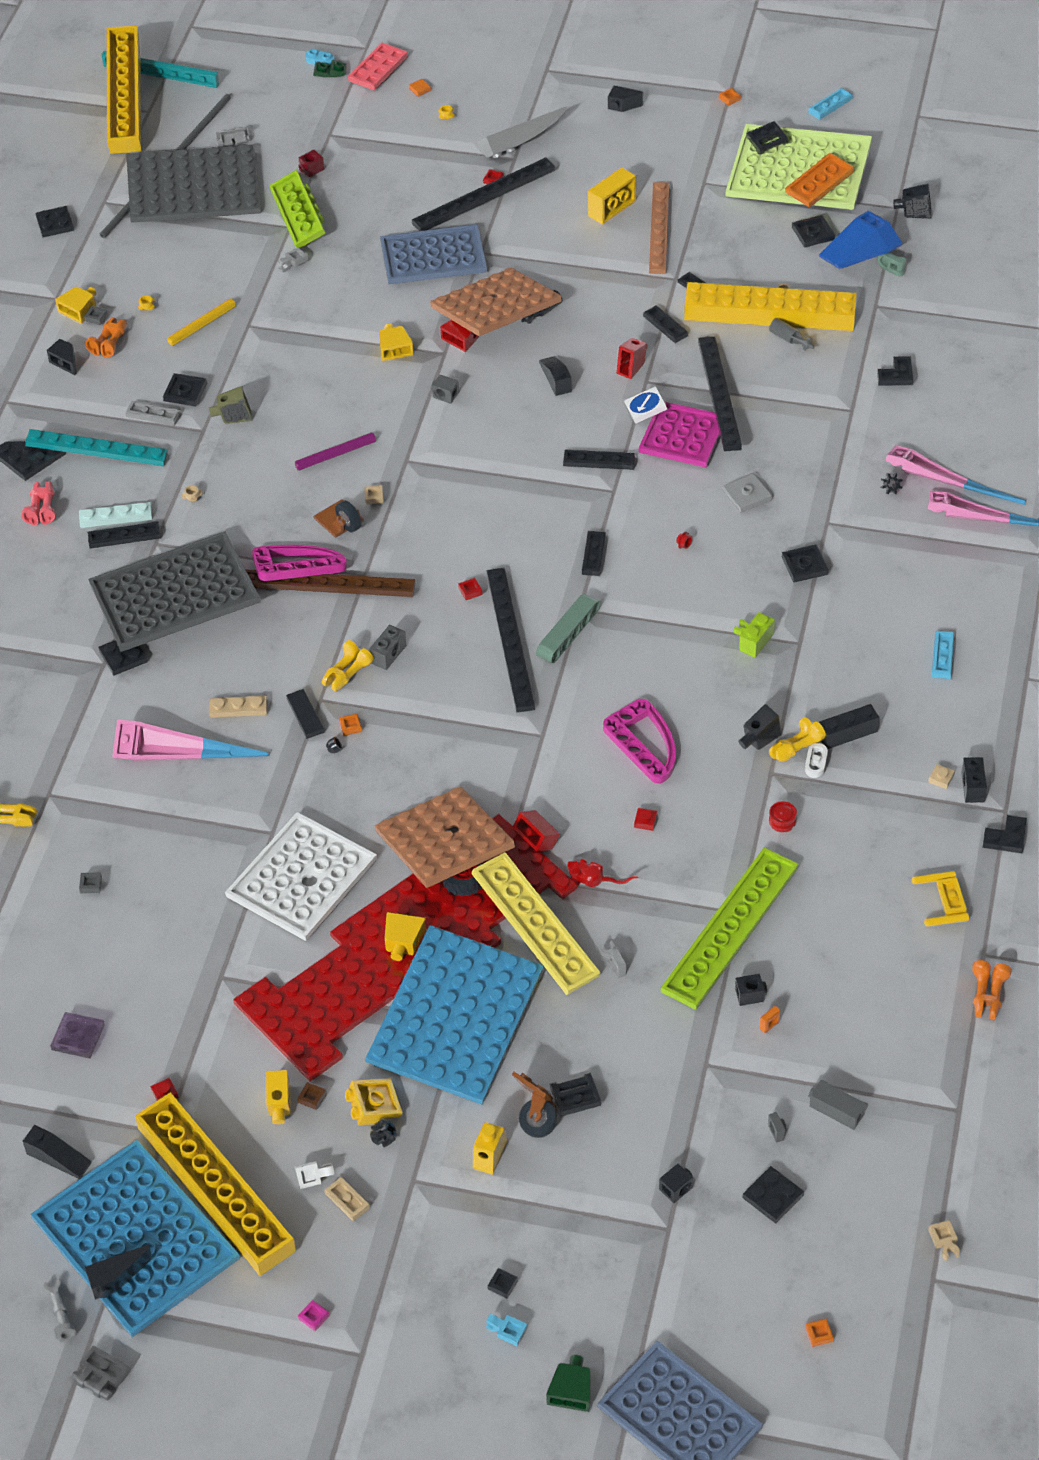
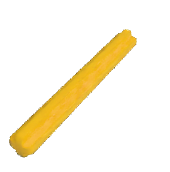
[167,298,236,346]

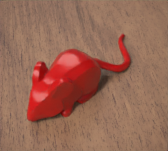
[567,859,639,887]

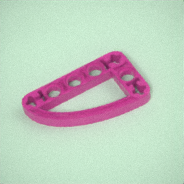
[252,545,347,581]
[603,699,676,784]

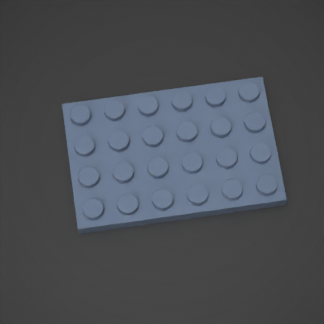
[380,224,487,284]
[598,1340,763,1460]

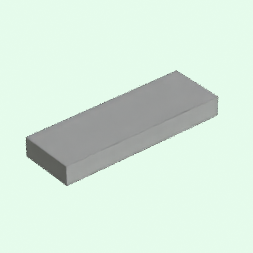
[125,401,181,426]

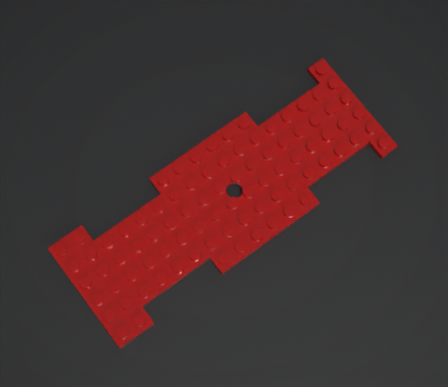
[233,814,577,1082]

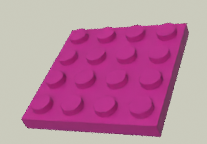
[639,402,720,468]

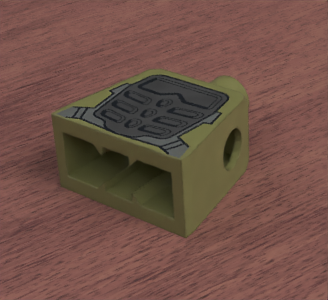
[209,386,252,424]

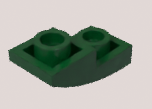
[313,60,347,77]

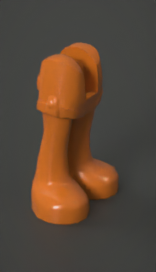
[85,317,127,358]
[972,960,1012,1020]

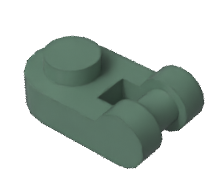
[877,252,906,276]

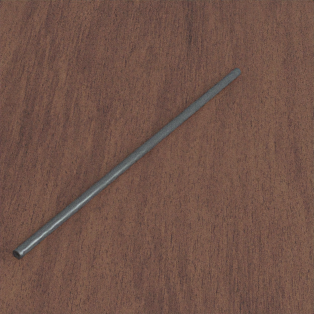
[99,94,231,238]

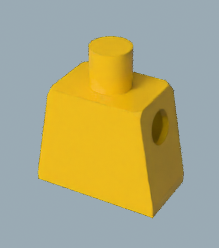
[55,287,97,324]
[379,323,413,361]
[385,912,426,961]
[266,1070,291,1124]
[473,1122,508,1175]

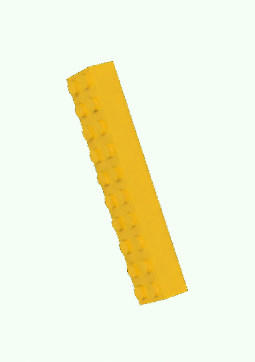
[107,25,142,154]
[684,282,856,331]
[135,1092,296,1276]

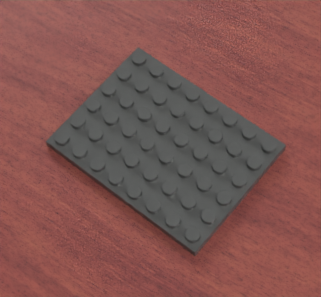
[126,145,261,223]
[88,531,261,652]

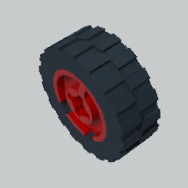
[443,862,484,896]

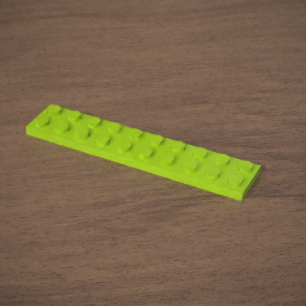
[661,847,799,1010]

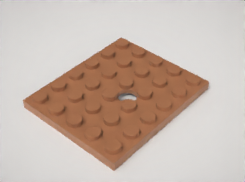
[430,268,562,337]
[374,786,515,888]

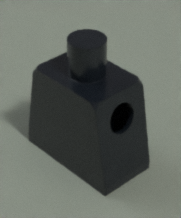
[738,704,782,750]

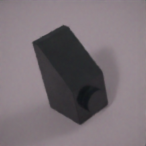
[608,85,643,112]
[46,339,77,376]

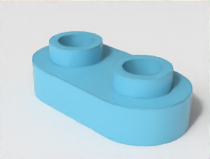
[305,49,335,65]

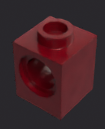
[298,149,325,177]

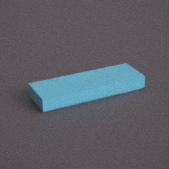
[808,88,853,120]
[931,631,954,679]

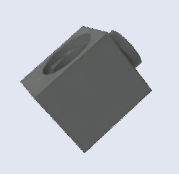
[431,375,459,404]

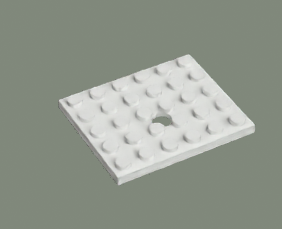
[225,812,377,941]

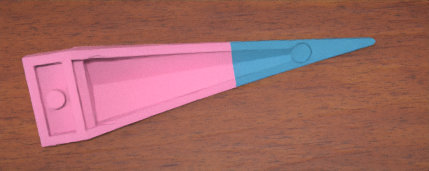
[886,445,1026,505]
[928,491,1039,526]
[112,720,269,761]

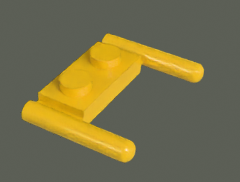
[911,871,969,927]

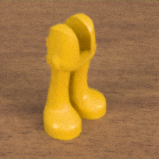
[322,640,374,692]
[769,717,826,762]
[0,803,37,827]

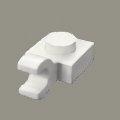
[295,1161,335,1189]

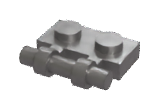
[71,1345,130,1400]

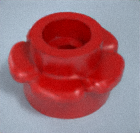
[676,532,692,549]

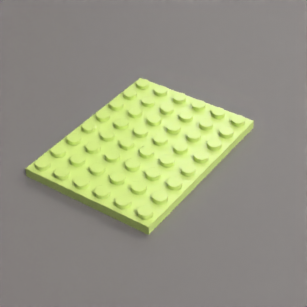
[726,124,872,210]

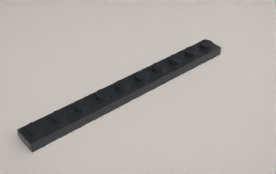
[412,157,555,231]
[698,336,742,452]
[486,568,535,713]

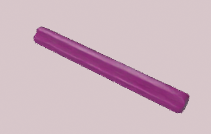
[295,432,376,471]

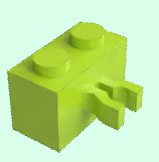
[734,612,775,658]

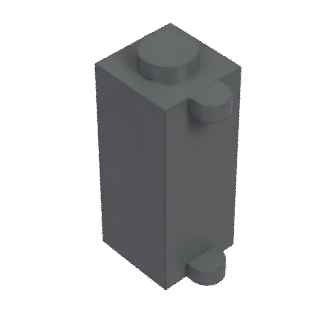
[808,1080,868,1130]

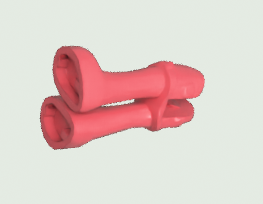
[21,481,55,525]

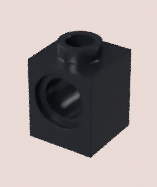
[735,974,767,1006]
[659,1163,693,1203]

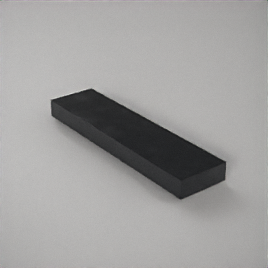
[563,449,635,470]
[87,521,161,549]

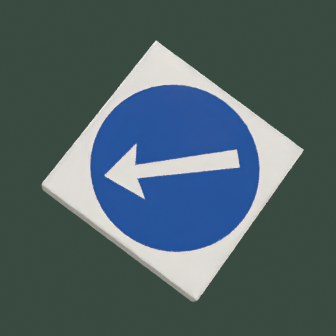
[624,386,667,424]

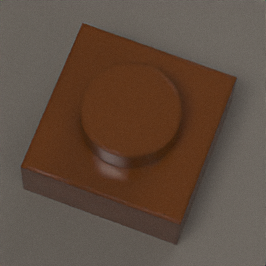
[297,1082,326,1110]

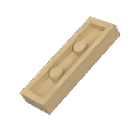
[209,696,267,718]

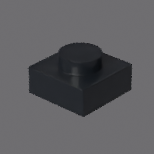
[487,1268,518,1299]

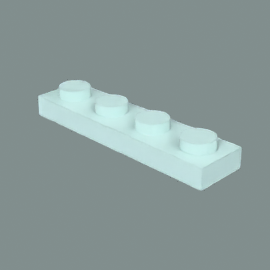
[79,502,152,528]

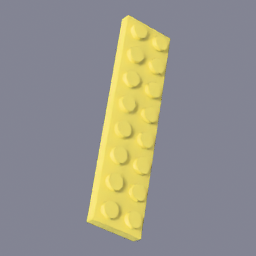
[472,852,600,995]

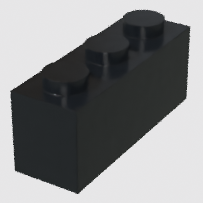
[819,704,880,749]

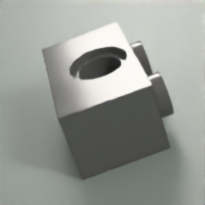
[369,624,407,671]

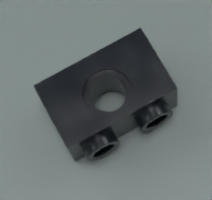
[961,757,987,803]

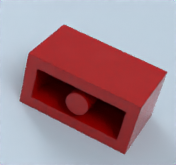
[512,810,560,852]

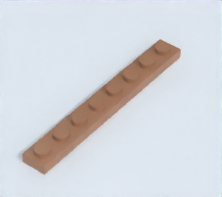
[649,182,669,274]

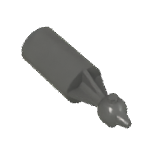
[769,318,814,351]

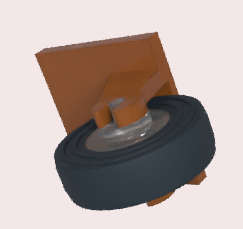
[313,499,364,538]
[511,1071,558,1138]

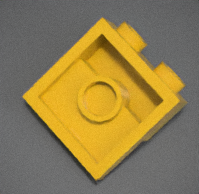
[345,1078,403,1125]

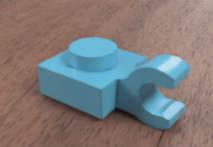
[486,1314,527,1346]

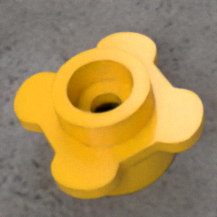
[438,105,454,119]
[138,295,155,311]

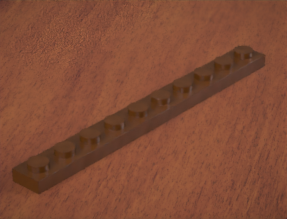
[245,569,415,597]

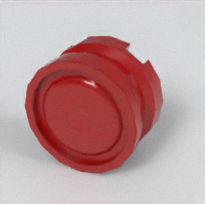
[769,801,797,832]

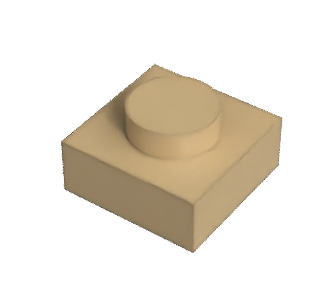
[364,485,383,504]
[929,764,955,789]

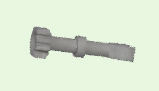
[44,1278,76,1342]

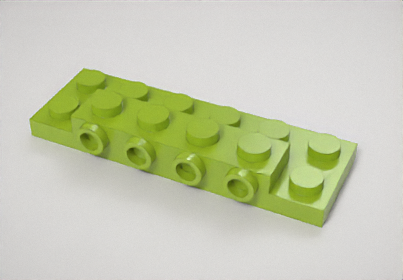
[269,170,326,249]

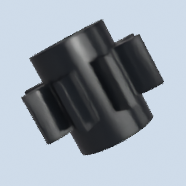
[880,473,903,494]
[370,1119,397,1148]

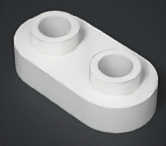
[805,743,828,778]

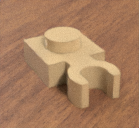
[928,1220,960,1261]

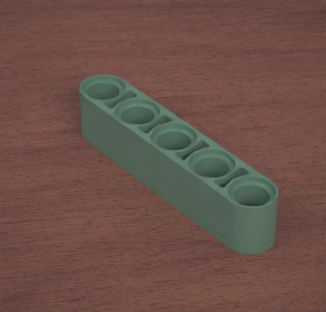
[536,593,600,663]

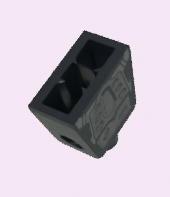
[893,184,931,219]

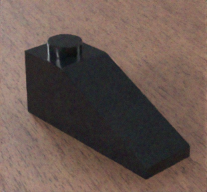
[539,356,572,396]
[22,1124,92,1179]
[85,1244,153,1300]

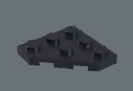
[0,441,66,481]

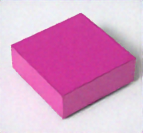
[298,1300,330,1331]

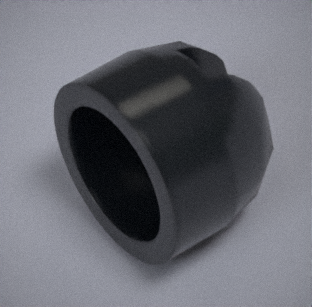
[326,737,343,754]

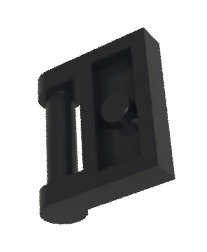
[746,121,789,155]
[550,1073,601,1117]

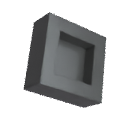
[84,306,108,325]
[79,872,102,894]
[768,1112,787,1143]

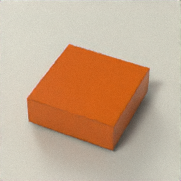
[409,79,431,97]
[719,88,741,106]
[339,714,362,736]
[760,1006,780,1033]
[805,1318,834,1347]

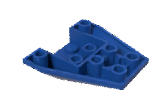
[819,210,902,269]

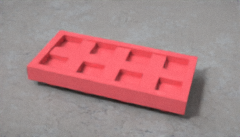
[348,42,408,90]

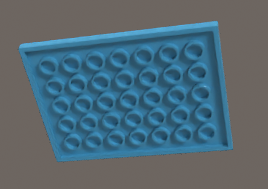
[365,925,544,1105]
[31,1140,240,1337]

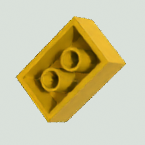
[588,167,636,225]

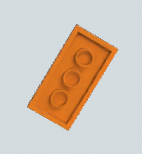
[785,153,854,208]

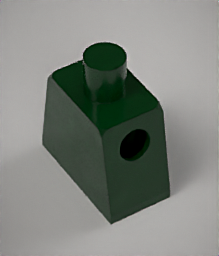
[546,1355,590,1412]

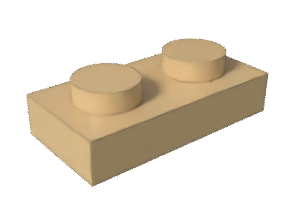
[325,1177,370,1222]

